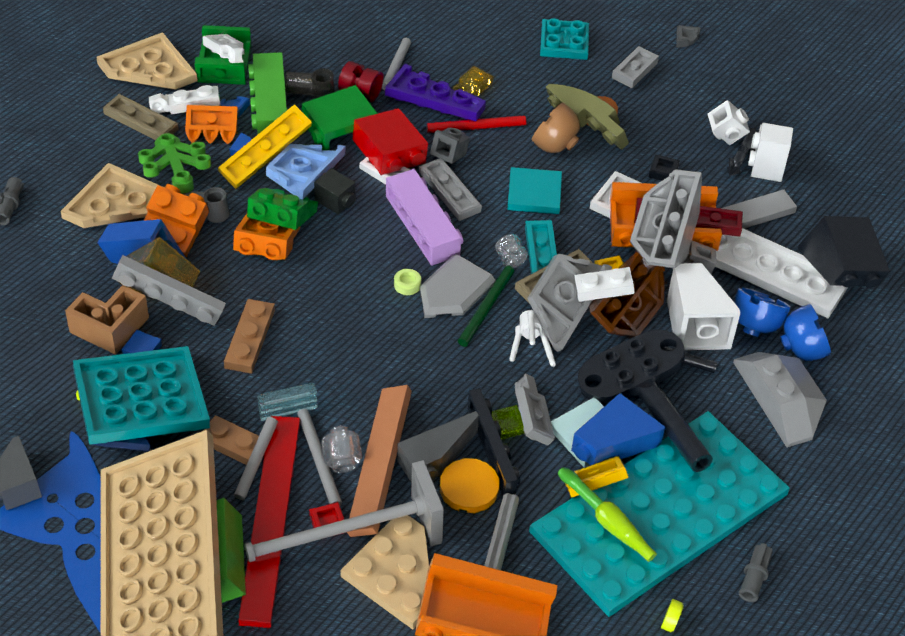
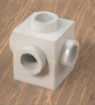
[708,100,750,145]

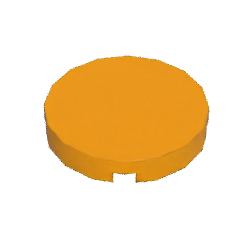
[440,458,499,513]

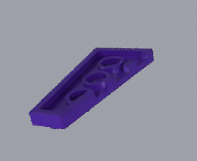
[385,64,486,121]

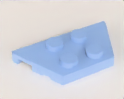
[266,144,346,200]

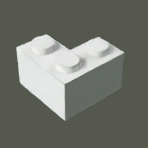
[748,123,793,182]

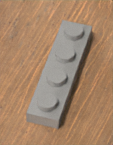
[112,255,226,326]

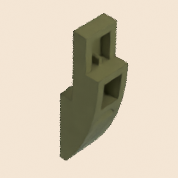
[546,84,629,150]

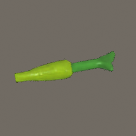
[558,468,657,562]

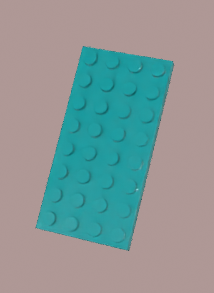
[529,411,790,617]

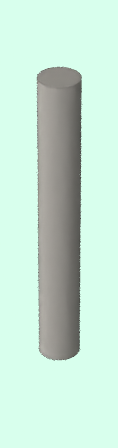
[382,38,411,90]
[234,417,278,500]

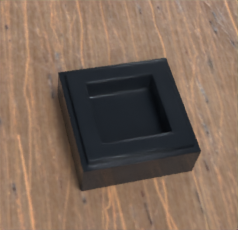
[649,154,680,181]

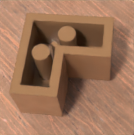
[65,285,149,355]

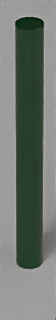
[458,266,515,347]

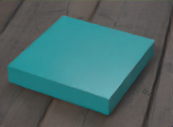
[507,167,562,214]

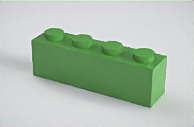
[248,53,287,134]

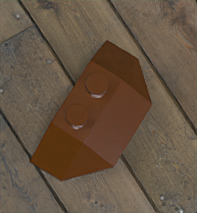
[589,251,665,338]

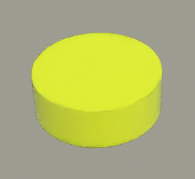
[661,599,684,632]

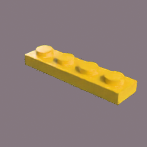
[218,104,312,189]

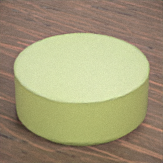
[394,269,421,295]

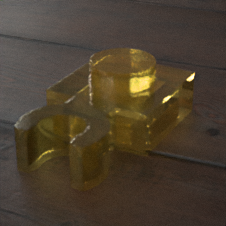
[452,66,493,96]

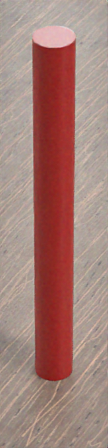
[426,115,526,133]

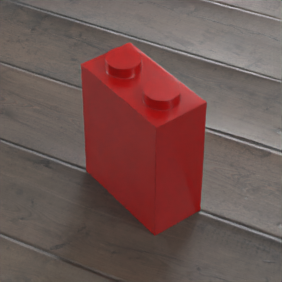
[353,108,428,175]

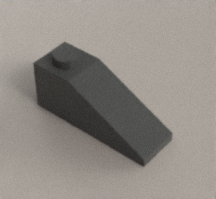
[397,411,479,483]

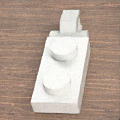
[203,34,244,63]
[149,85,220,115]

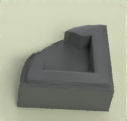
[676,26,701,47]

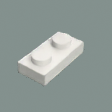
[574,267,634,302]

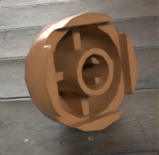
[531,102,580,153]

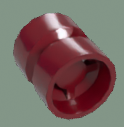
[338,61,384,102]

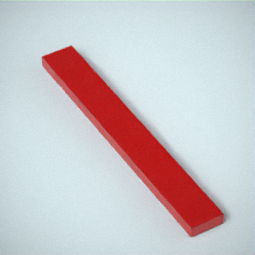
[239,416,300,628]

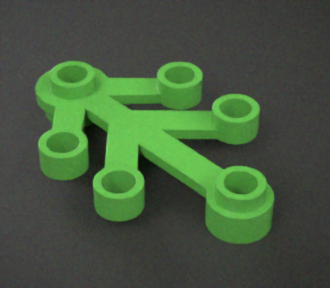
[138,133,211,193]

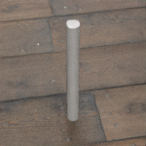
[297,409,342,506]

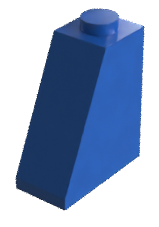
[97,219,186,278]
[571,393,665,465]

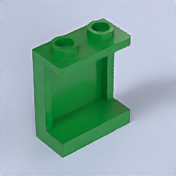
[195,25,252,85]
[302,85,378,150]

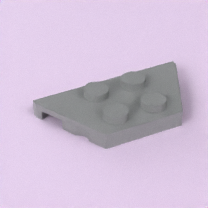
[527,254,612,352]

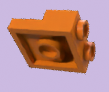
[144,184,209,257]
[233,214,300,260]

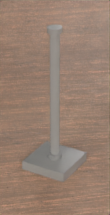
[245,460,444,562]

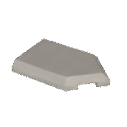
[420,254,496,318]

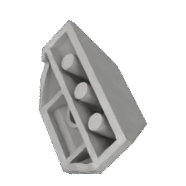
[630,170,702,268]
[733,352,827,448]

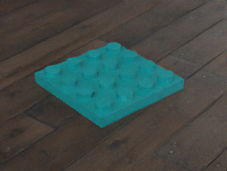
[73,346,210,445]

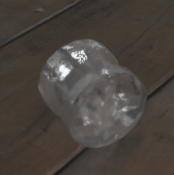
[495,234,528,268]

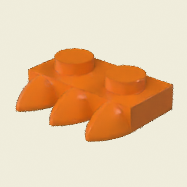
[185,105,238,145]

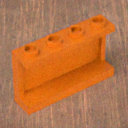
[609,182,722,251]
[415,553,558,636]

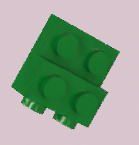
[247,188,318,230]

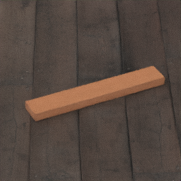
[347,385,412,537]

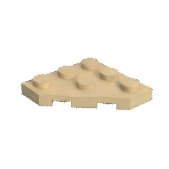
[97,32,197,90]
[61,163,165,228]
[341,515,429,630]

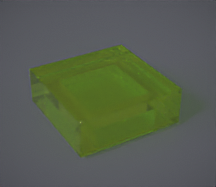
[491,405,525,439]

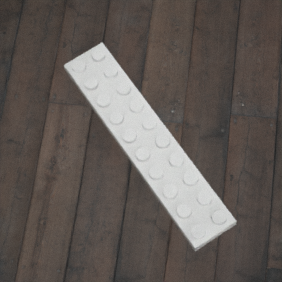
[590,171,848,318]

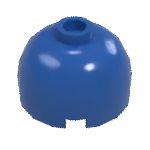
[734,288,791,337]
[780,304,831,361]

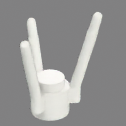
[509,310,556,367]

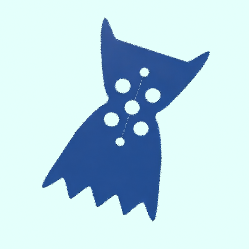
[0,432,101,634]

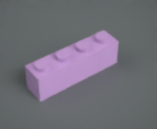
[386,169,463,266]

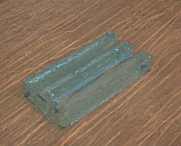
[257,383,317,421]

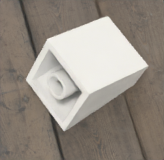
[667,263,740,350]

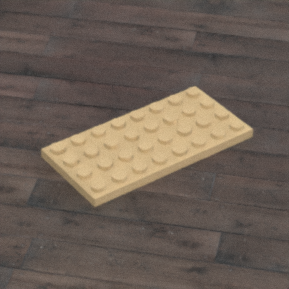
[101,430,223,636]

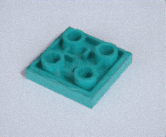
[540,18,589,60]

